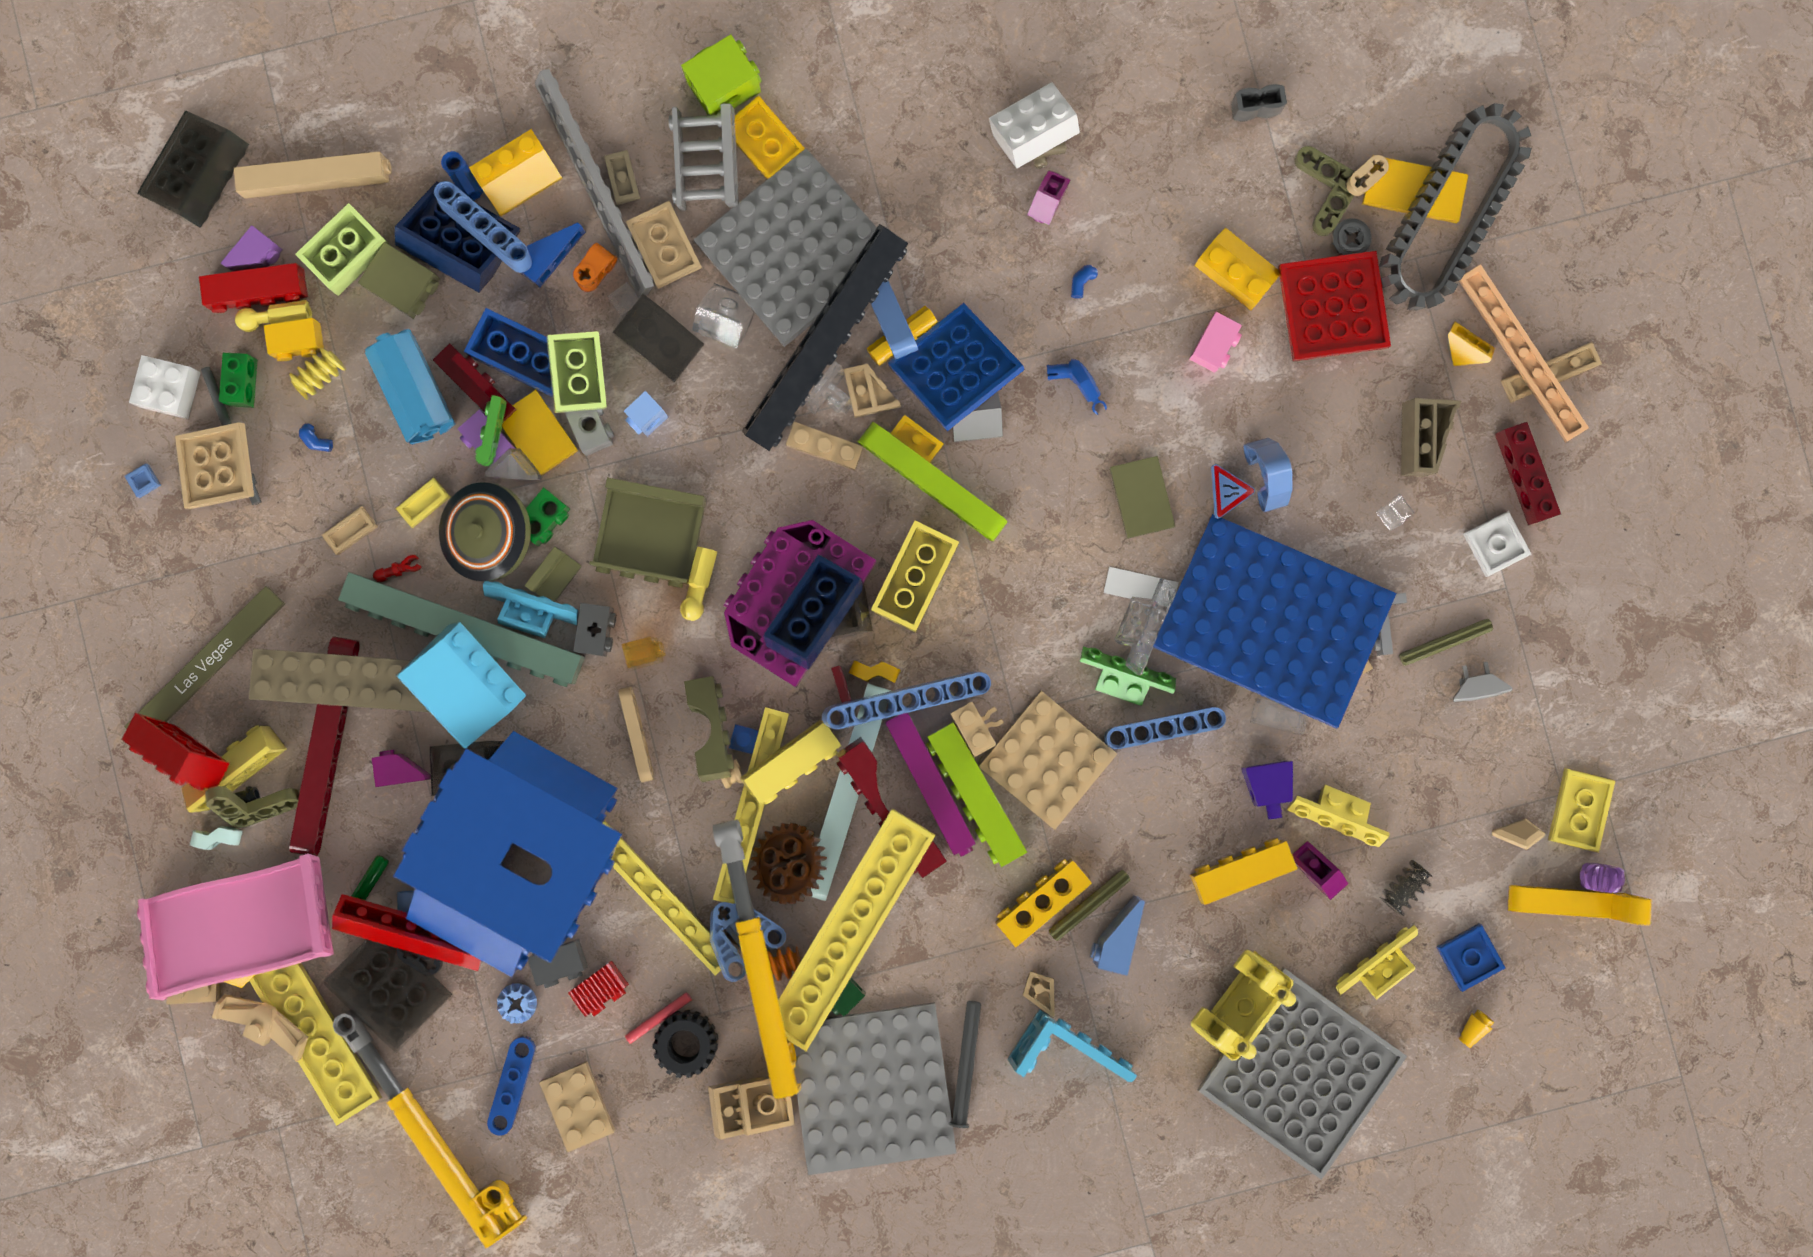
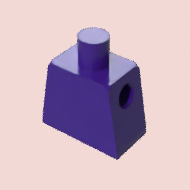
[1241,761,1293,819]

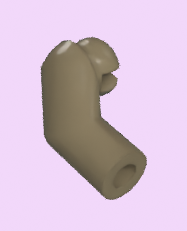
[1032,142,1066,169]

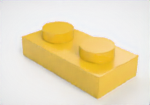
[891,415,944,463]

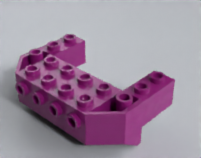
[723,520,876,688]

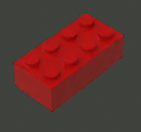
[121,713,230,791]

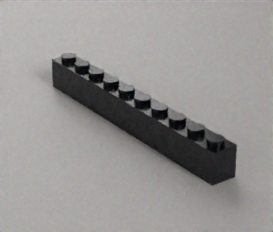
[742,224,909,451]

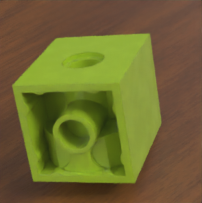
[681,34,762,115]

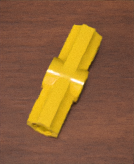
[867,305,938,366]

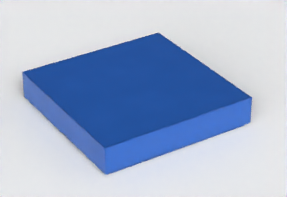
[1436,923,1506,992]

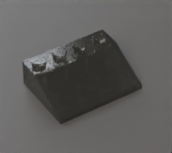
[137,110,249,228]
[324,939,452,1053]

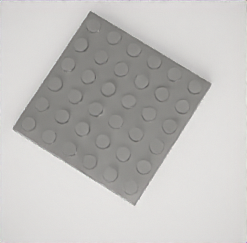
[693,149,877,347]
[1197,967,1407,1180]
[794,1002,957,1175]

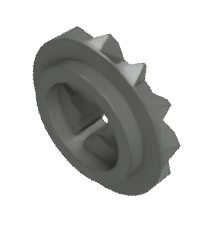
[1332,218,1372,255]

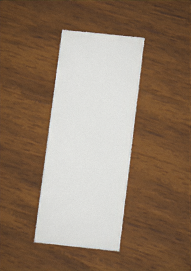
[1104,567,1178,608]

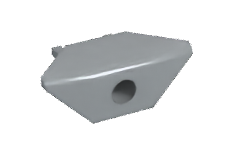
[1453,662,1513,702]

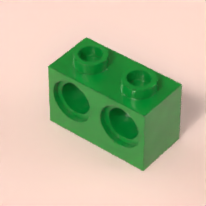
[219,352,258,408]
[526,487,570,546]

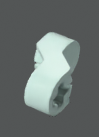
[189,826,243,850]

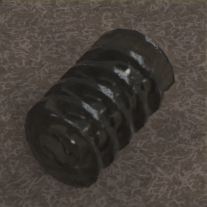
[1380,860,1433,916]

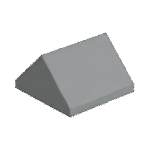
[953,392,1003,442]

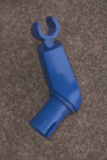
[1047,359,1107,415]

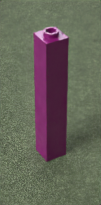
[885,713,976,857]

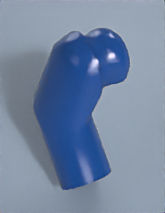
[1071,265,1098,299]
[299,423,333,452]

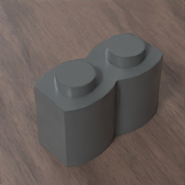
[1231,84,1287,122]

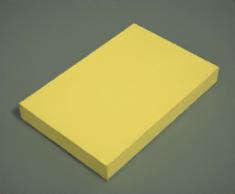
[1548,768,1615,853]

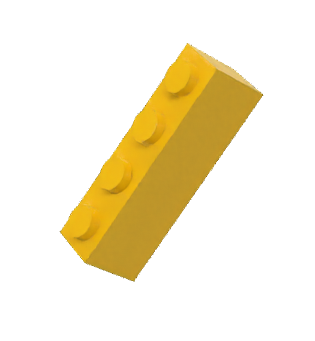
[1190,837,1297,905]

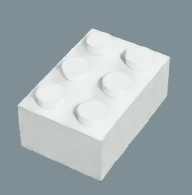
[989,82,1080,169]

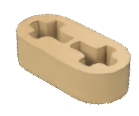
[1346,155,1389,196]

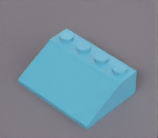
[396,622,526,748]

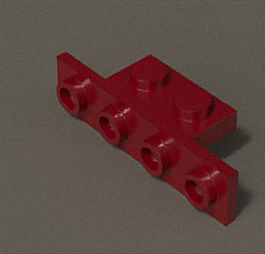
[433,343,516,423]

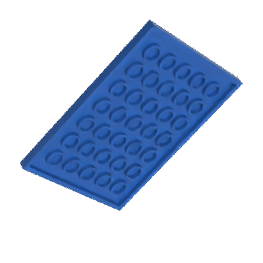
[1152,514,1397,729]

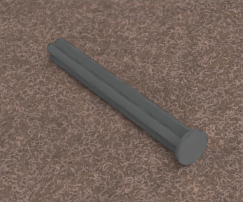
[949,1001,981,1128]

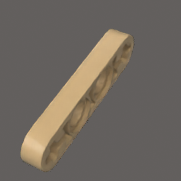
[619,686,654,783]

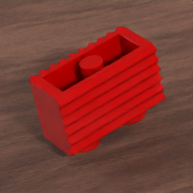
[568,960,629,1017]

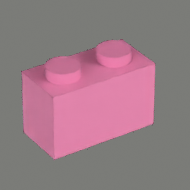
[1190,312,1242,373]

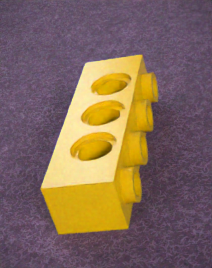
[996,859,1092,947]

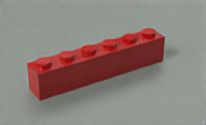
[332,894,482,971]

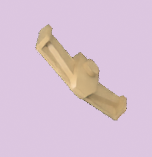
[212,994,308,1062]

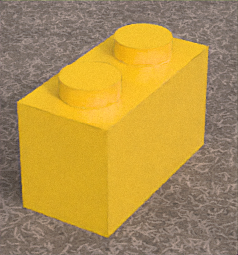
[264,318,324,361]

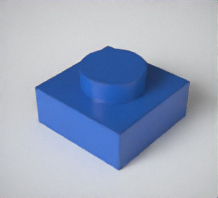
[729,724,759,754]

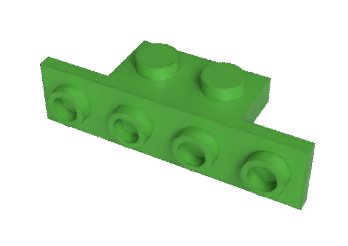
[1080,646,1176,706]

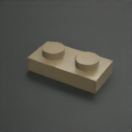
[604,150,641,205]

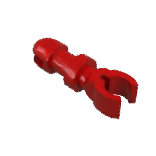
[373,555,422,583]

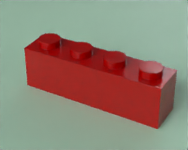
[199,263,308,313]

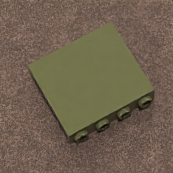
[590,477,707,588]

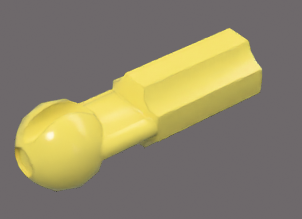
[235,300,312,332]
[680,547,717,621]

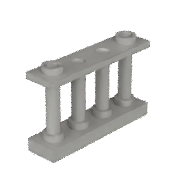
[669,104,739,211]

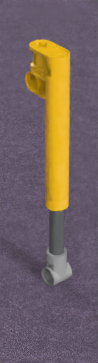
[713,819,802,1099]
[333,1010,528,1248]

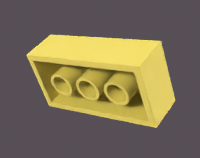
[871,520,959,633]

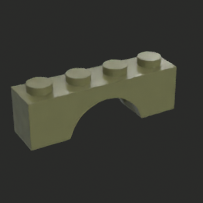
[684,676,734,782]

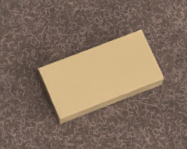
[322,506,378,555]

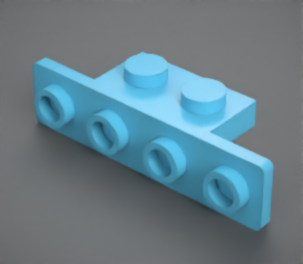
[483,581,579,638]

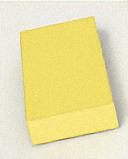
[395,477,451,528]

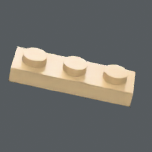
[786,422,863,470]

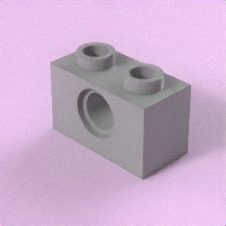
[565,409,614,456]

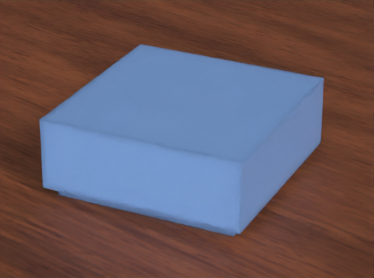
[124,464,161,498]

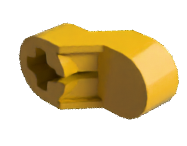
[848,660,901,683]

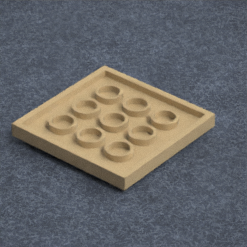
[979,691,1117,830]

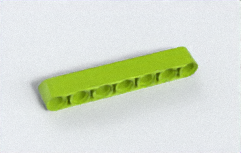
[858,422,1008,542]

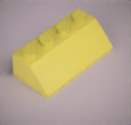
[181,725,287,813]

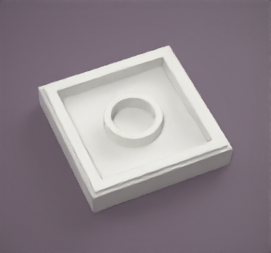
[1463,511,1531,577]

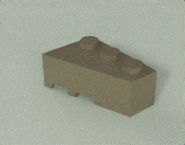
[1401,398,1461,477]

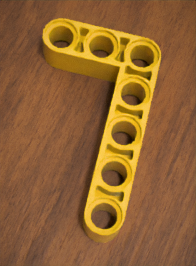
[1507,885,1652,925]

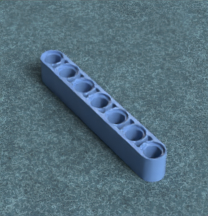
[822,672,991,729]

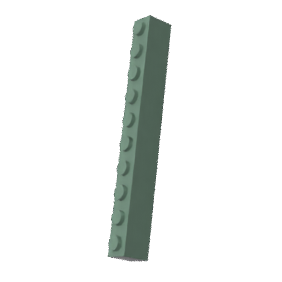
[338,572,585,687]

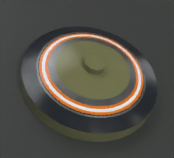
[439,482,531,581]

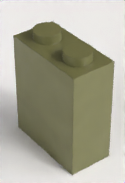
[358,242,440,319]

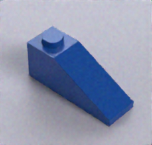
[514,222,585,288]

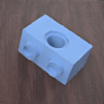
[624,391,668,437]

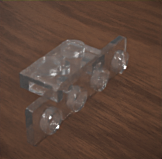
[1114,578,1176,676]

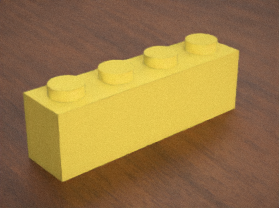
[740,720,841,804]

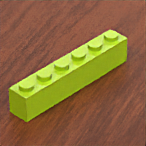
[926,722,1028,867]

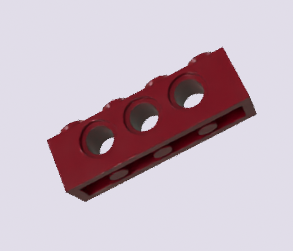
[1495,422,1561,525]

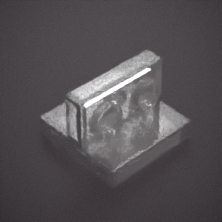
[805,361,852,414]

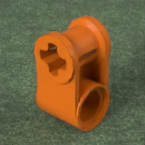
[573,243,618,292]

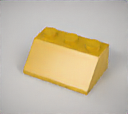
[469,129,563,216]
[1194,227,1280,311]

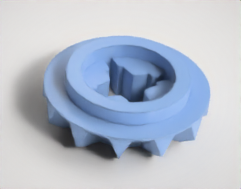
[497,983,537,1024]

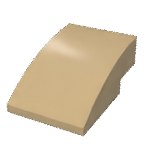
[708,1076,795,1140]

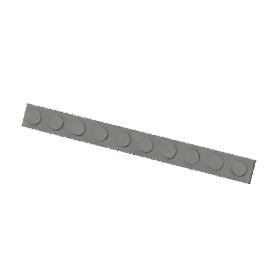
[535,69,654,298]

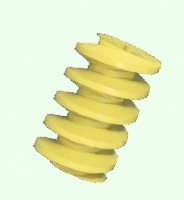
[289,348,346,400]

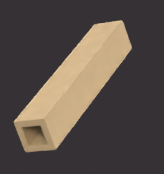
[234,151,392,199]

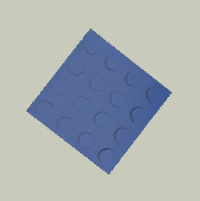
[888,303,1025,431]

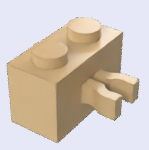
[950,702,1004,757]

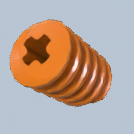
[767,945,801,981]

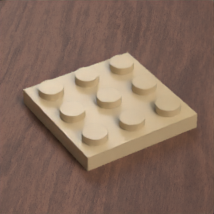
[175,422,254,509]

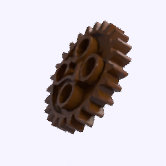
[750,823,827,904]

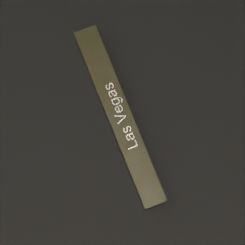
[124,586,285,729]

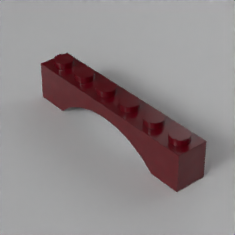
[836,737,947,879]

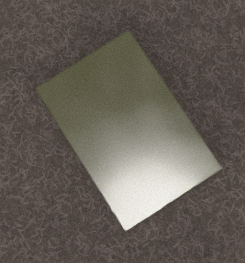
[1109,456,1175,539]

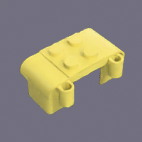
[1191,950,1296,1061]

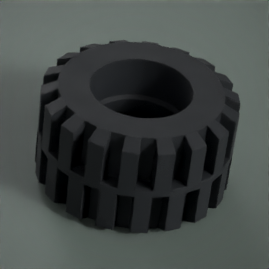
[653,1010,718,1078]

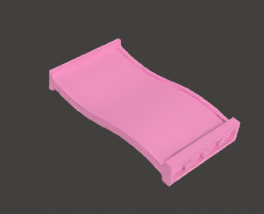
[137,854,334,1000]

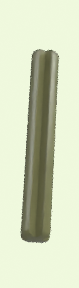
[1399,619,1493,666]
[1049,870,1131,941]

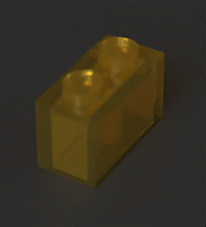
[621,636,666,670]

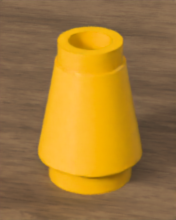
[1458,1009,1494,1048]

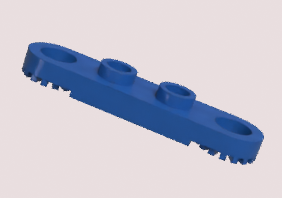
[487,1036,536,1136]

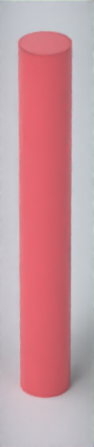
[625,992,692,1044]

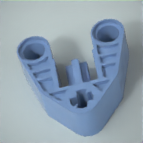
[1244,438,1293,512]
[710,902,786,982]

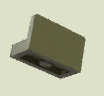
[524,546,581,602]

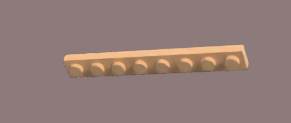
[1459,264,1589,443]

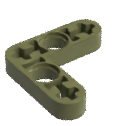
[1295,146,1361,236]
[205,786,300,828]

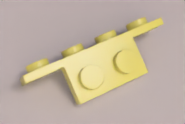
[1287,785,1390,847]
[1336,925,1418,1000]

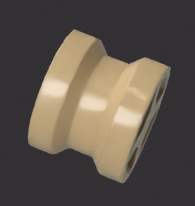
[721,759,743,789]

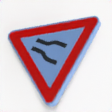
[1211,464,1255,518]

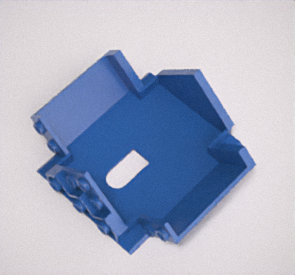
[393,731,622,977]

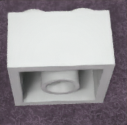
[129,355,201,419]

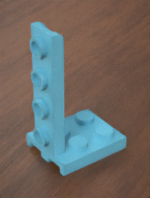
[1007,1009,1137,1082]

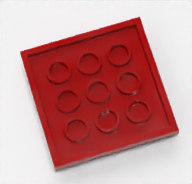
[1278,251,1391,362]

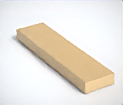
[1501,342,1602,403]

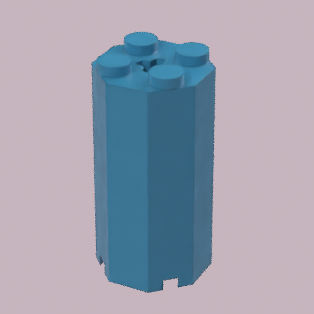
[365,329,456,445]

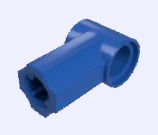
[441,151,484,201]

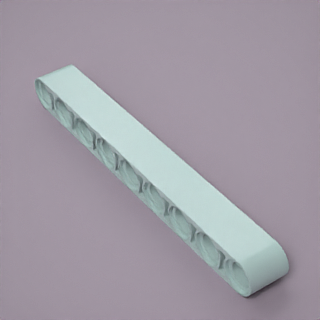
[811,683,891,901]

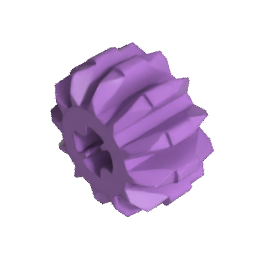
[1579,863,1625,893]

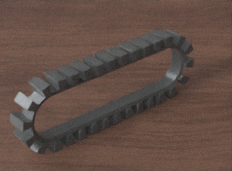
[1379,103,1532,311]

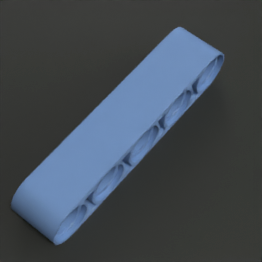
[434,181,532,273]
[871,281,918,360]
[1104,707,1226,749]

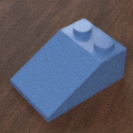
[1090,895,1145,976]

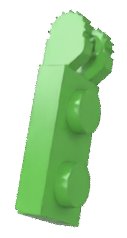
[475,395,507,467]

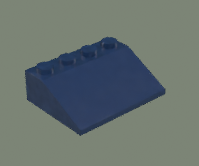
[395,181,521,293]

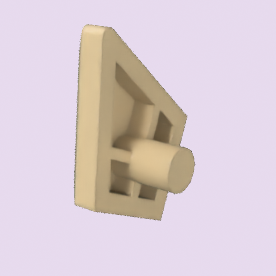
[1492,819,1545,850]
[1023,971,1055,1017]

